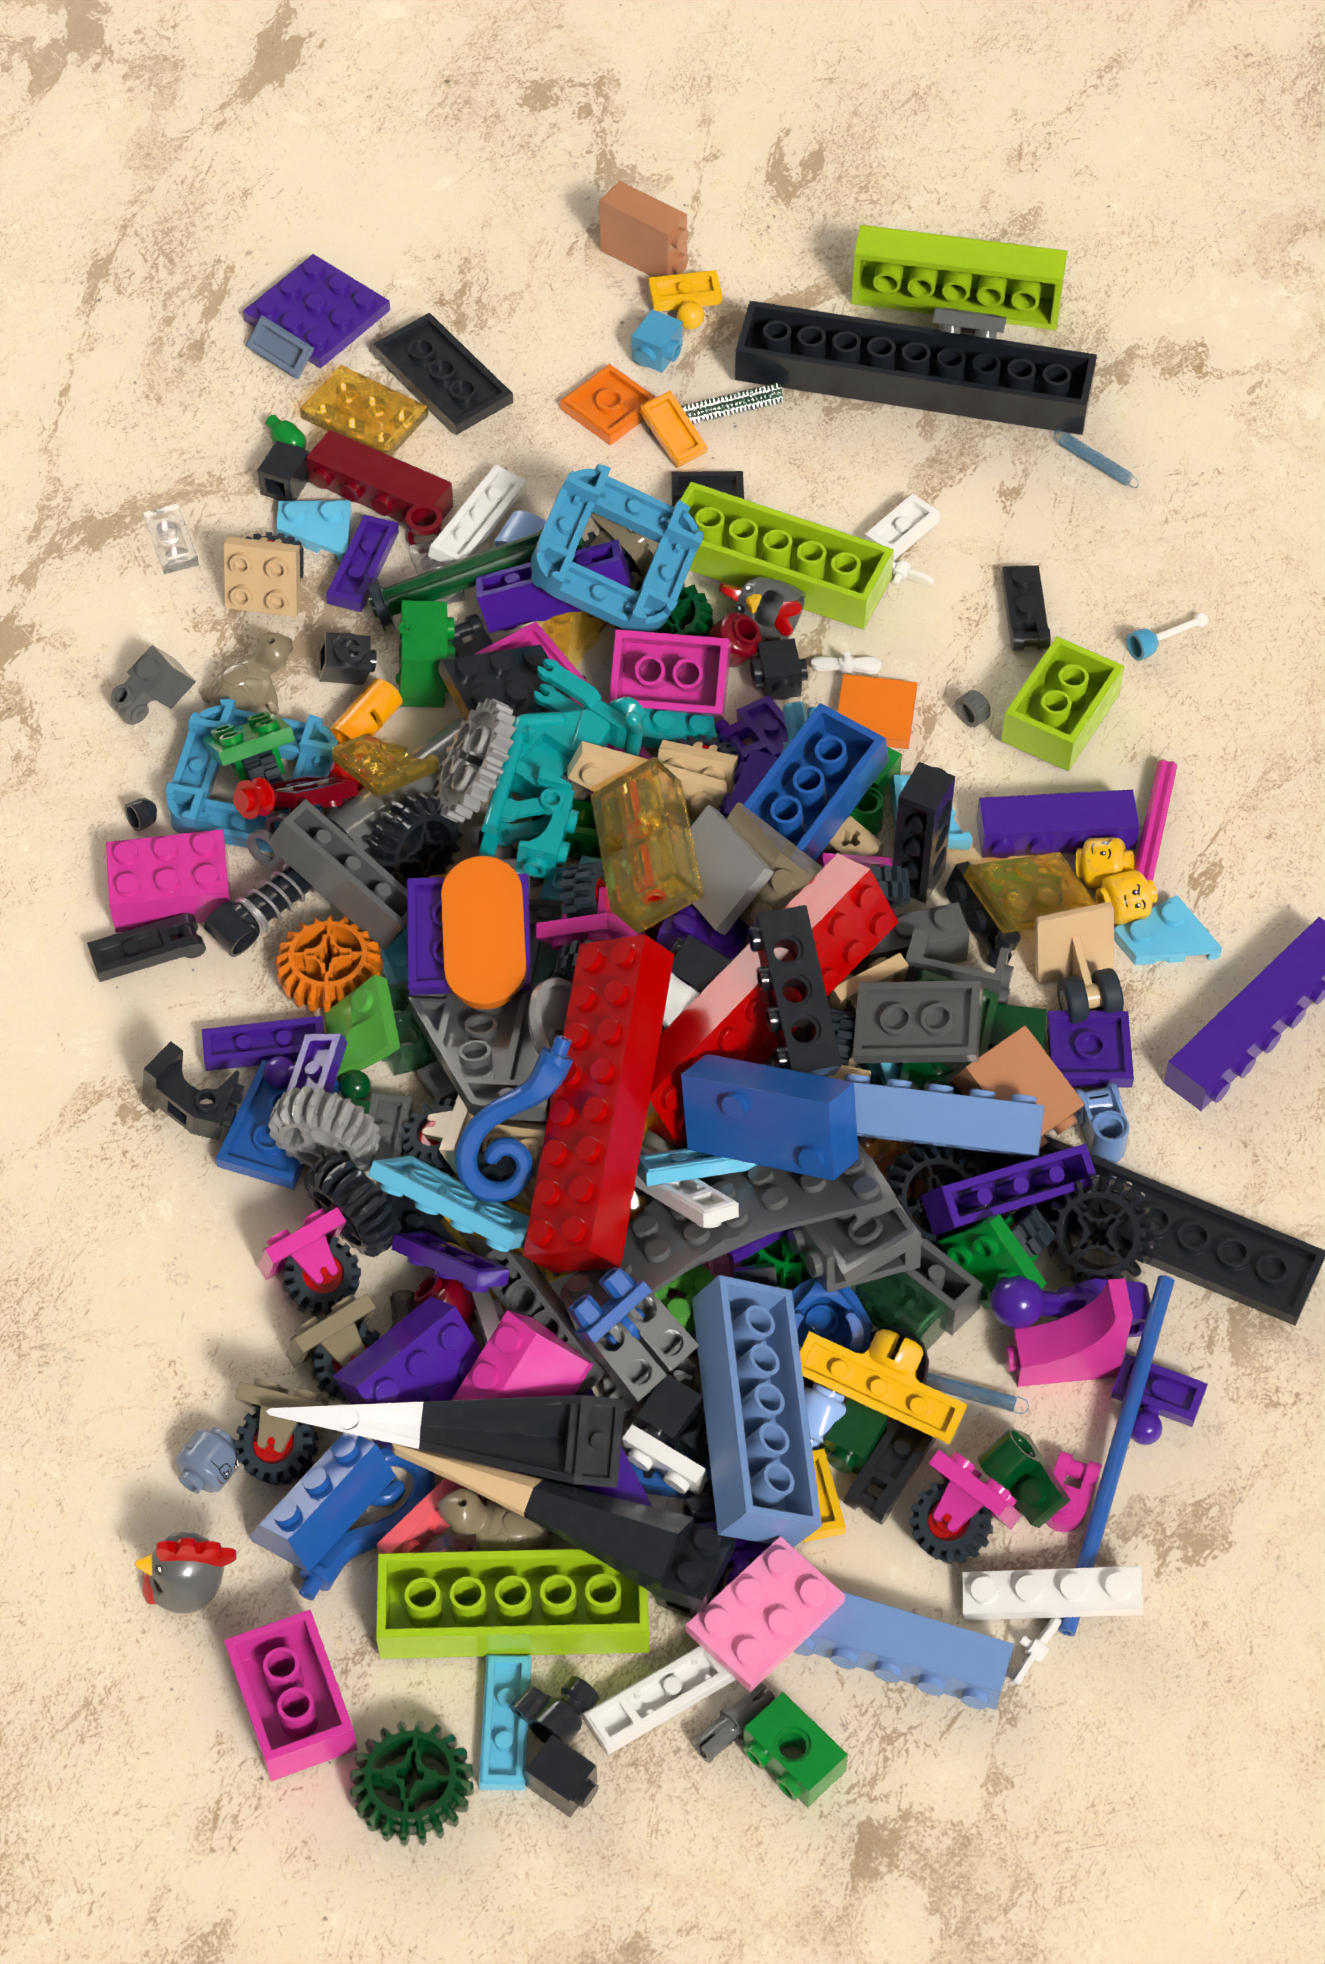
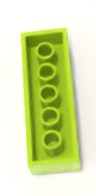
[851,224,1068,330]
[680,482,894,630]
[376,1549,649,1659]

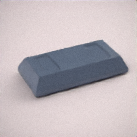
[245,315,314,379]

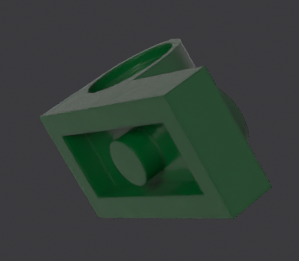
[977,1428,1071,1528]

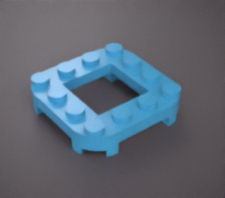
[531,464,703,632]
[166,699,339,853]

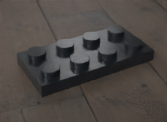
[373,312,513,435]

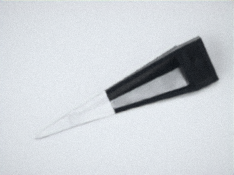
[266,1395,625,1488]

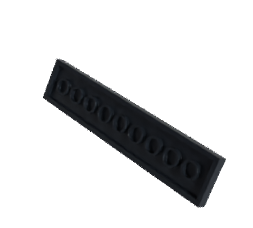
[915,1135,1325,1326]

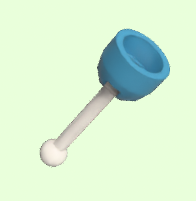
[1126,613,1208,661]

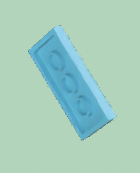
[368,1155,529,1252]

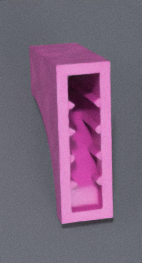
[1005,1278,1133,1387]

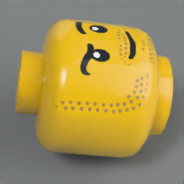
[1076,838,1134,888]
[1096,870,1157,925]

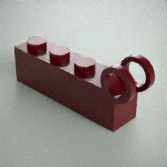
[306,429,454,555]

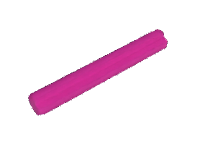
[1134,759,1177,881]

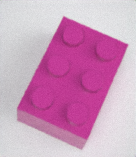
[609,629,731,719]
[106,829,232,932]
[224,1609,358,1782]

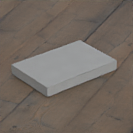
[661,804,774,935]

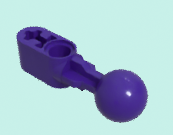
[990,1275,1151,1337]

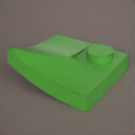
[324,975,401,1079]

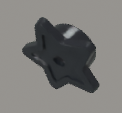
[680,1412,710,1465]

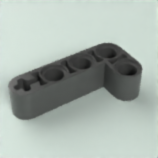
[485,1249,605,1395]

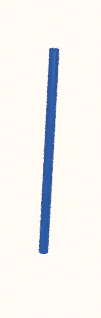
[1058,1275,1175,1636]

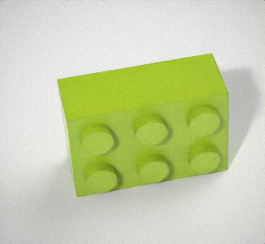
[1001,636,1125,771]

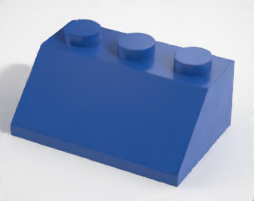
[249,1432,396,1573]

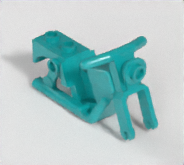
[478,659,646,881]

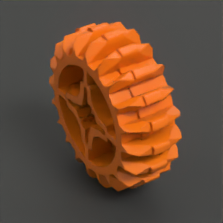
[275,913,383,1014]

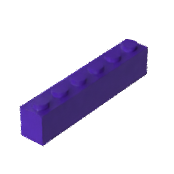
[1163,917,1325,1111]

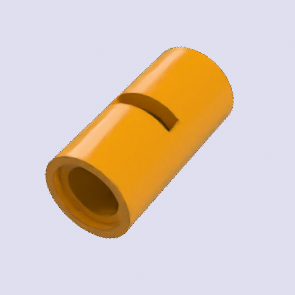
[329,678,403,755]

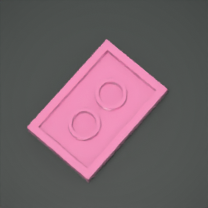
[686,1536,845,1692]

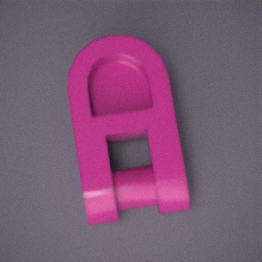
[1046,1450,1102,1533]

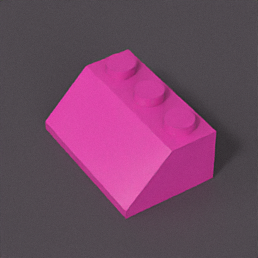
[451,1310,593,1474]

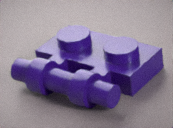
[715,695,788,765]

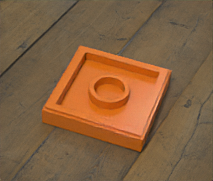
[560,364,656,446]
[837,674,918,749]

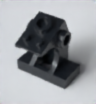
[142,1041,244,1140]

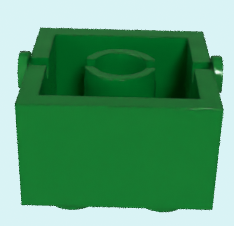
[395,600,455,708]

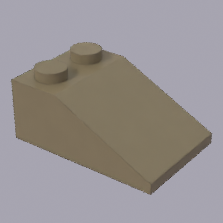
[727,803,823,927]

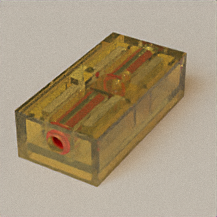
[591,757,704,934]

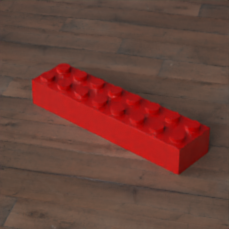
[645,853,899,1149]
[522,934,674,1273]

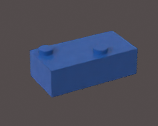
[744,703,889,861]
[681,1054,859,1181]

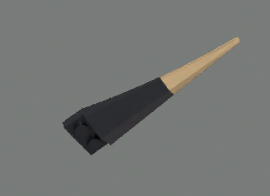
[392,1443,736,1612]

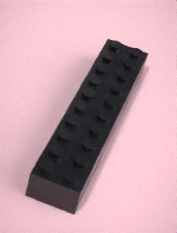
[735,301,1097,435]

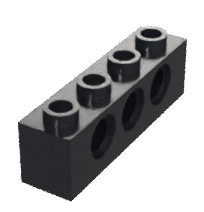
[892,762,956,904]
[748,905,842,1077]

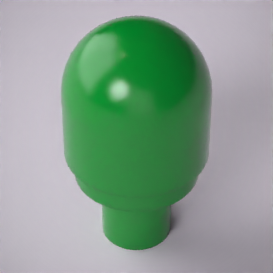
[265,415,306,449]

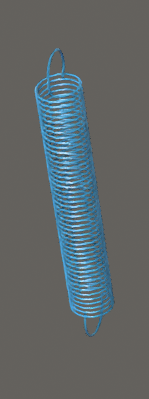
[1054,430,1139,488]
[925,1372,1029,1414]

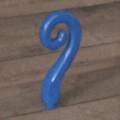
[455,1035,574,1202]
[298,1446,435,1600]

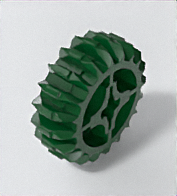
[350,1720,474,1847]

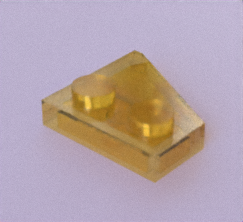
[542,611,609,668]
[332,734,439,797]

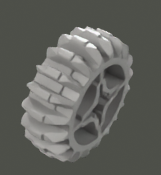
[268,1086,381,1171]

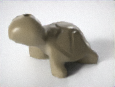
[200,632,293,715]
[437,1488,552,1551]

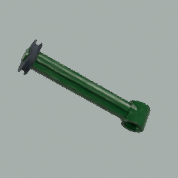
[366,526,583,632]

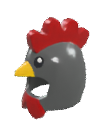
[718,577,806,641]
[134,1532,237,1614]

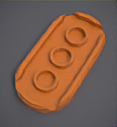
[441,856,527,1009]

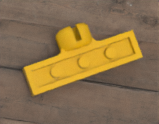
[800,1329,968,1445]

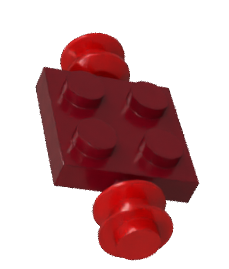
[233,757,369,819]

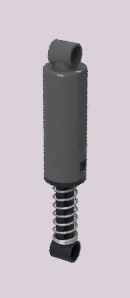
[204,717,483,957]

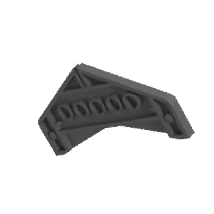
[408,899,563,1121]
[560,1153,899,1347]

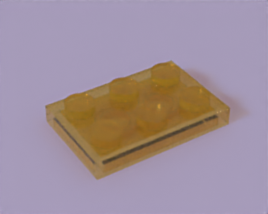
[300,365,428,456]
[963,852,1096,934]

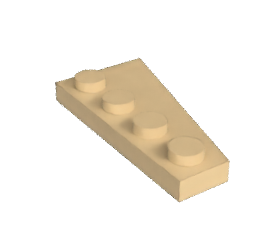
[567,741,727,820]

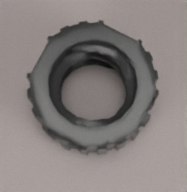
[954,690,991,728]

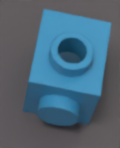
[631,309,683,373]

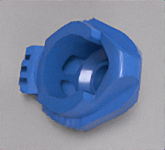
[792,1278,873,1388]

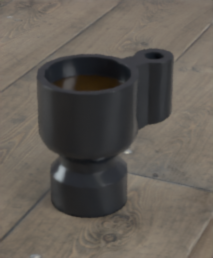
[511,1676,599,1745]

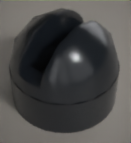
[125,798,157,832]

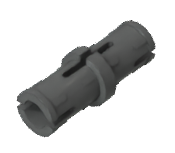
[691,1683,775,1763]

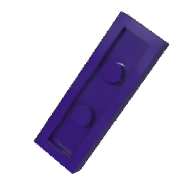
[326,515,399,612]
[202,1016,325,1071]
[392,1231,510,1293]

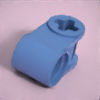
[1075,1083,1129,1163]

